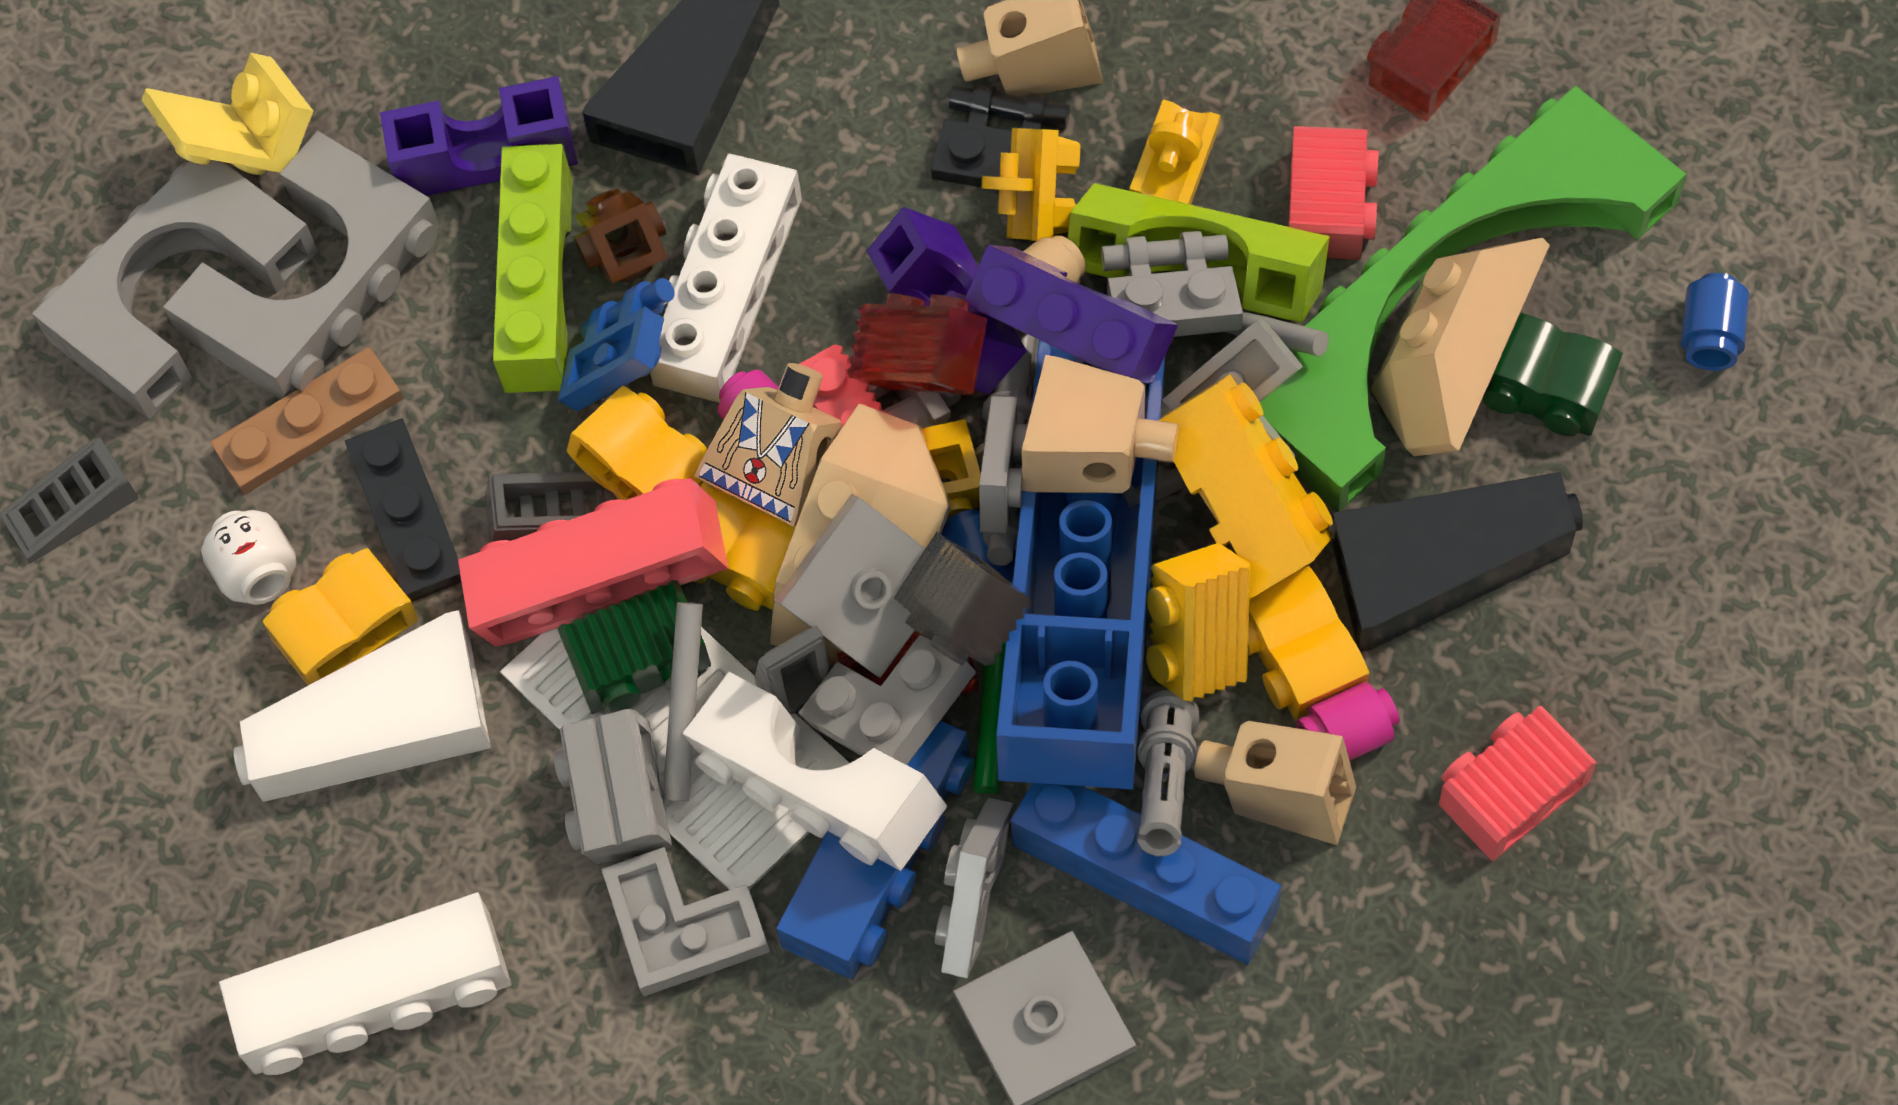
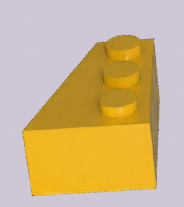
[1158,374,1333,600]

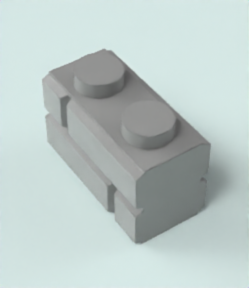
[554,709,672,864]

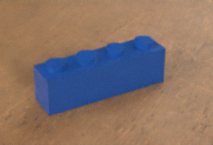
[776,721,974,980]
[1010,783,1282,965]

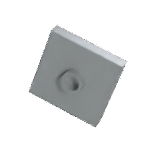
[774,494,957,678]
[953,930,1136,1105]

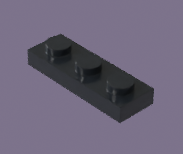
[344,418,462,602]

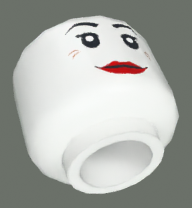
[201,510,297,605]

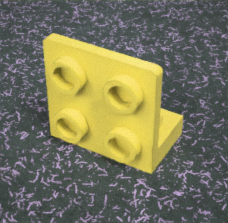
[141,53,313,175]

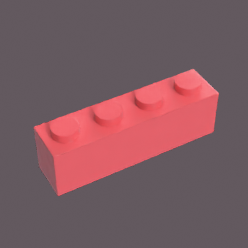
[458,478,729,647]

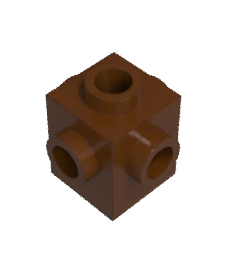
[573,189,668,284]

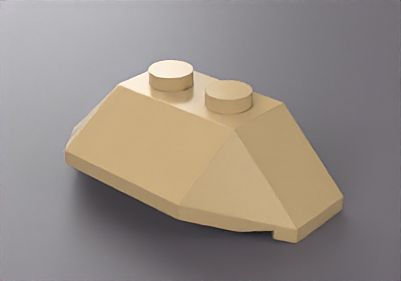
[1370,238,1550,456]
[770,403,951,666]

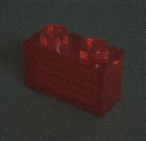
[1367,0,1501,122]
[846,294,988,395]

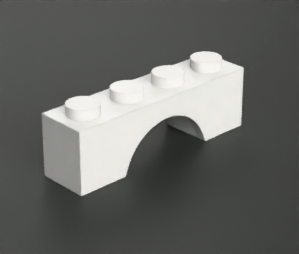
[682,672,947,871]

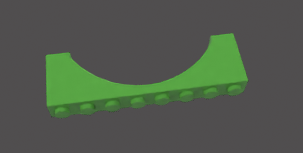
[1260,85,1687,512]

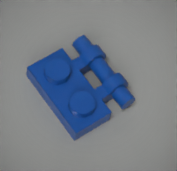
[558,278,675,412]

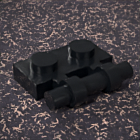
[931,84,1071,191]

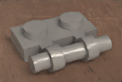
[1101,231,1243,337]
[979,396,1028,566]

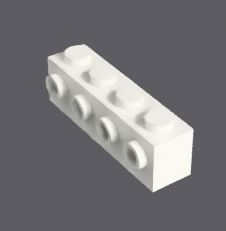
[650,153,802,403]
[219,892,512,1075]

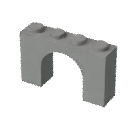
[163,131,440,399]
[32,160,319,420]

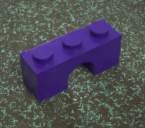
[380,76,578,196]
[866,207,1027,395]
[963,244,1178,383]

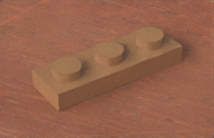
[210,346,404,495]

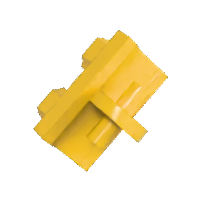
[1129,99,1221,205]
[981,128,1081,241]

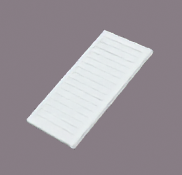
[500,627,849,890]

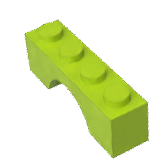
[493,144,572,393]
[1068,183,1330,323]

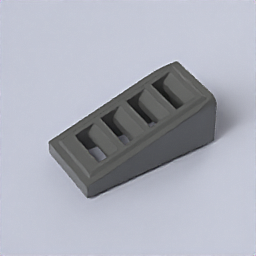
[0,436,139,563]
[485,472,617,543]
[755,625,830,715]

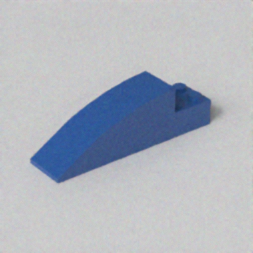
[996,340,1165,789]

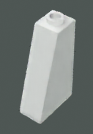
[234,610,491,802]

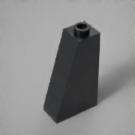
[582,0,780,175]
[1331,472,1583,652]

